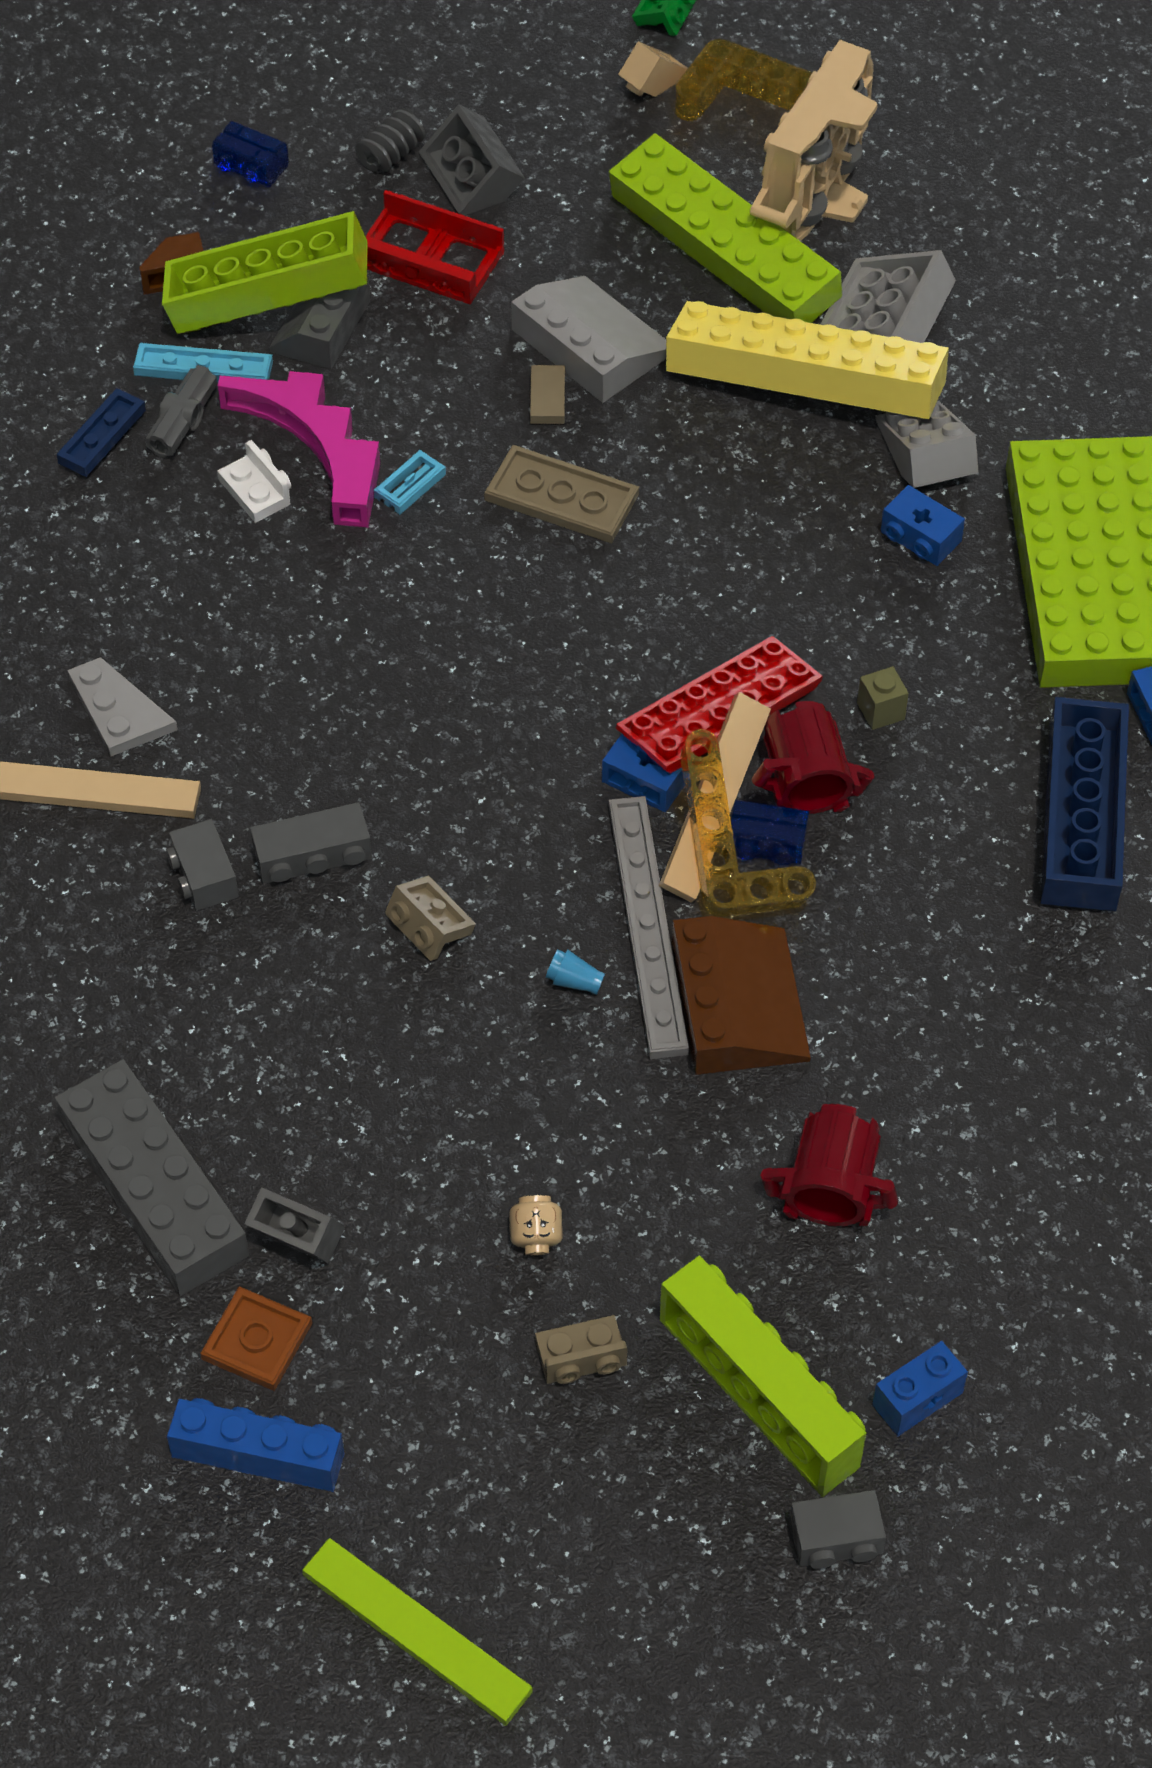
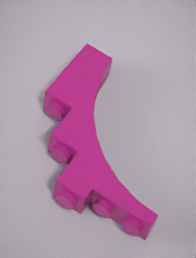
[218,371,380,528]

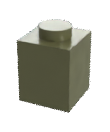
[857,666,909,730]

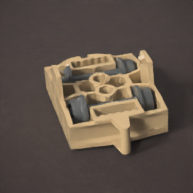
[750,40,877,241]

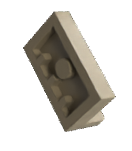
[385,875,476,961]
[535,1315,627,1384]

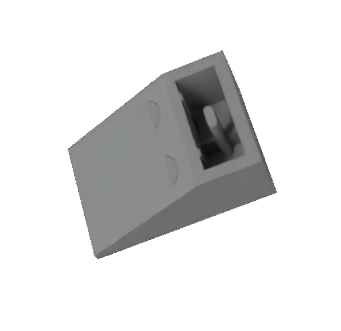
[875,401,979,488]

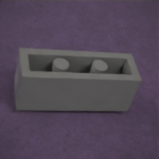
[250,802,372,884]

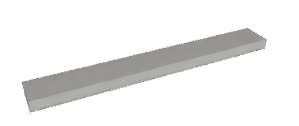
[609,796,689,1059]

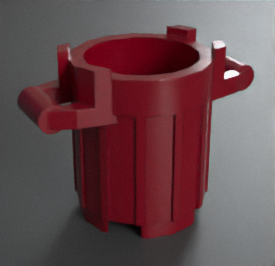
[752,701,875,814]
[760,1104,898,1226]

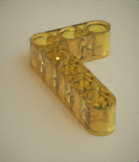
[675,39,812,121]
[680,729,816,917]

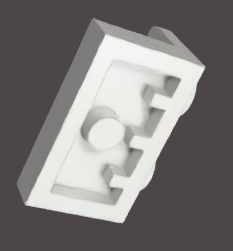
[217,440,291,523]

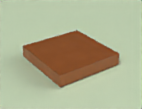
[200,1286,313,1391]

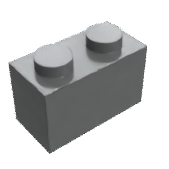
[166,819,239,911]
[244,1187,345,1263]
[789,1490,886,1569]

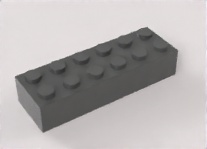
[54,1059,250,1296]

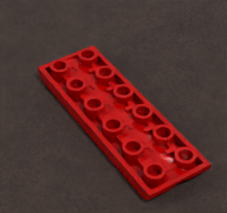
[616,636,823,773]

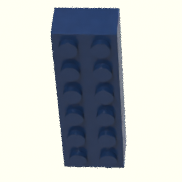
[1040,697,1129,911]

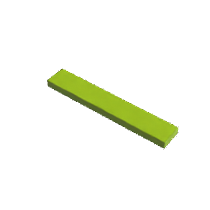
[302,1538,533,1726]

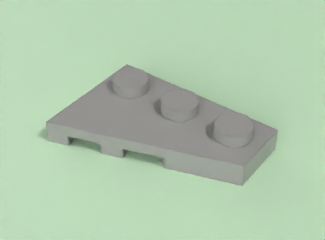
[67,657,178,757]

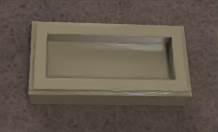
[530,365,565,424]

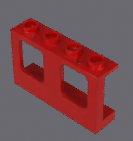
[365,190,504,305]

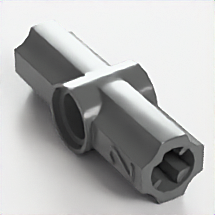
[145,365,218,458]

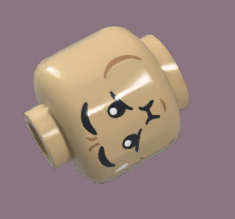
[509,1195,563,1256]

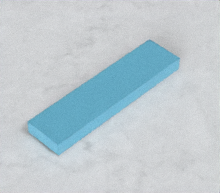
[133,343,273,383]

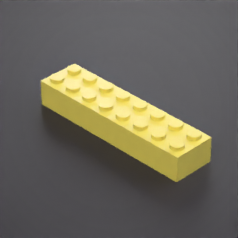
[666,301,949,419]

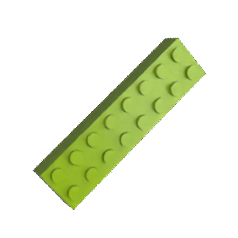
[608,133,842,323]

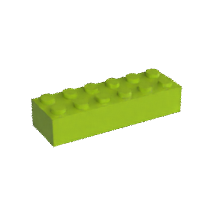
[162,211,368,334]
[660,1255,866,1498]

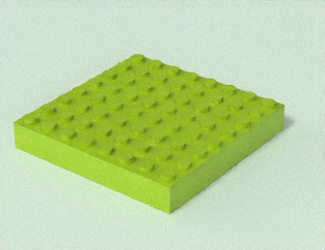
[1006,436,1152,688]

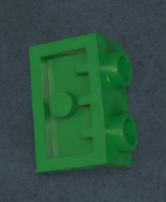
[632,0,696,36]

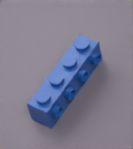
[167,1398,344,1492]

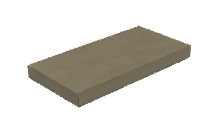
[485,445,639,543]

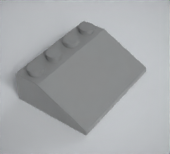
[820,250,956,343]
[511,276,666,403]

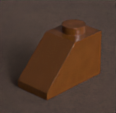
[139,232,204,295]

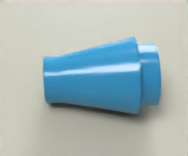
[546,949,605,995]

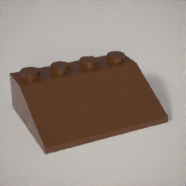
[672,916,811,1075]

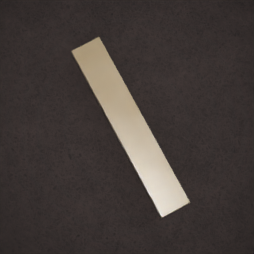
[659,692,771,903]
[0,761,201,819]

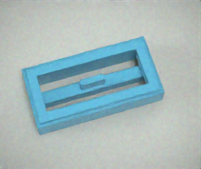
[374,450,446,515]

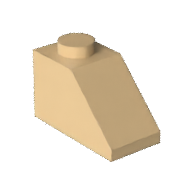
[618,41,691,97]

